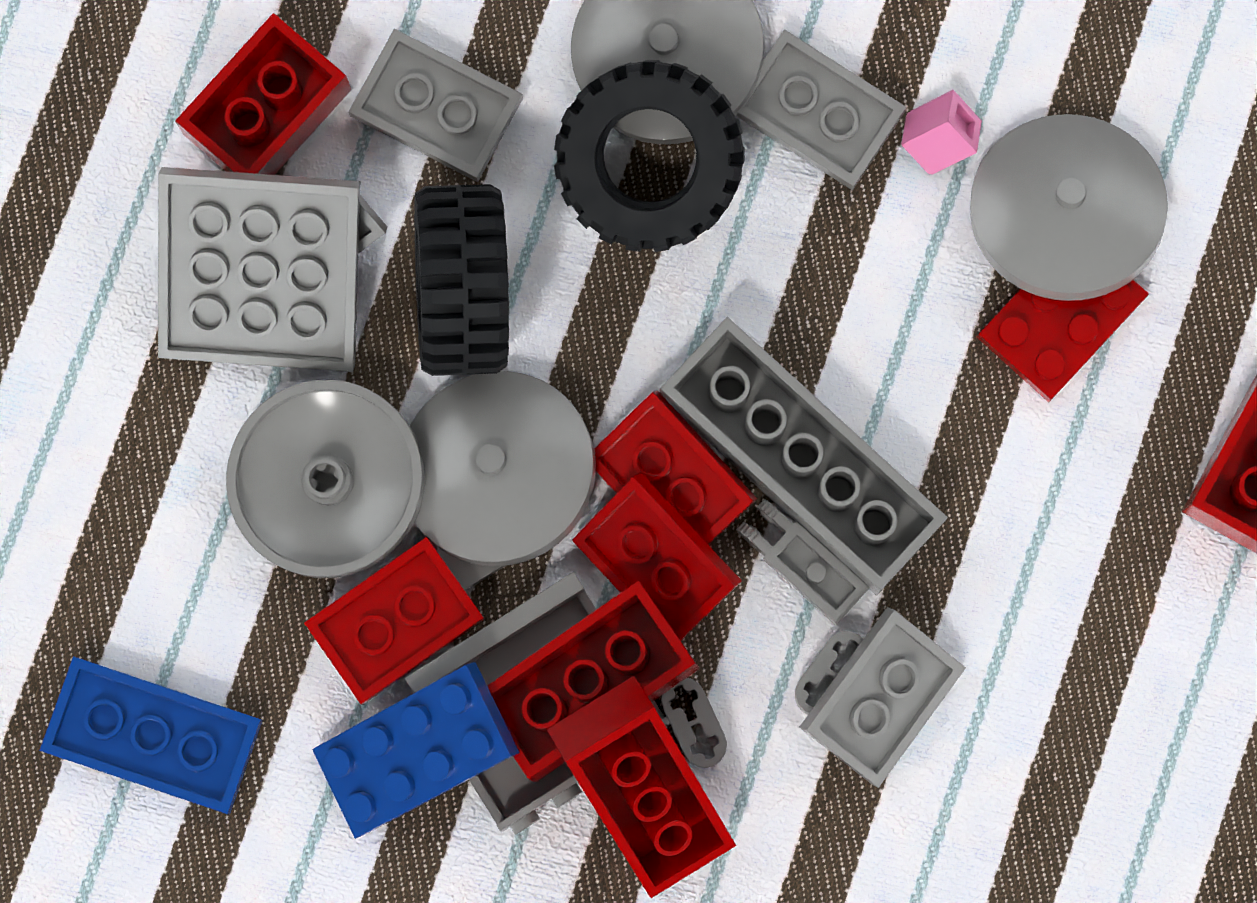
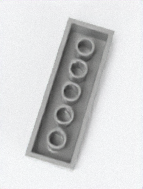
[660,316,948,596]

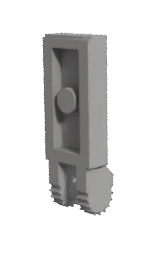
[736,499,869,626]

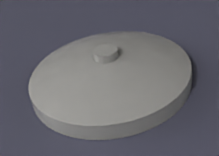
[571,0,765,144]
[970,114,1168,301]
[410,371,596,566]
[226,380,425,578]

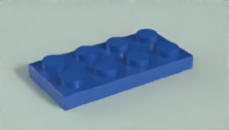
[39,656,263,815]
[312,662,520,839]

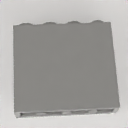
[405,571,670,835]

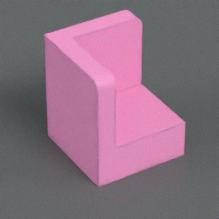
[901,90,982,174]

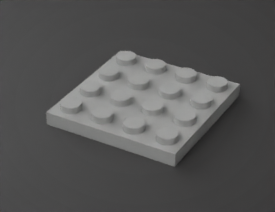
[158,167,361,372]

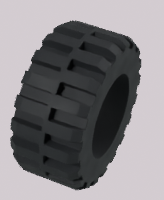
[554,60,745,252]
[414,184,509,376]

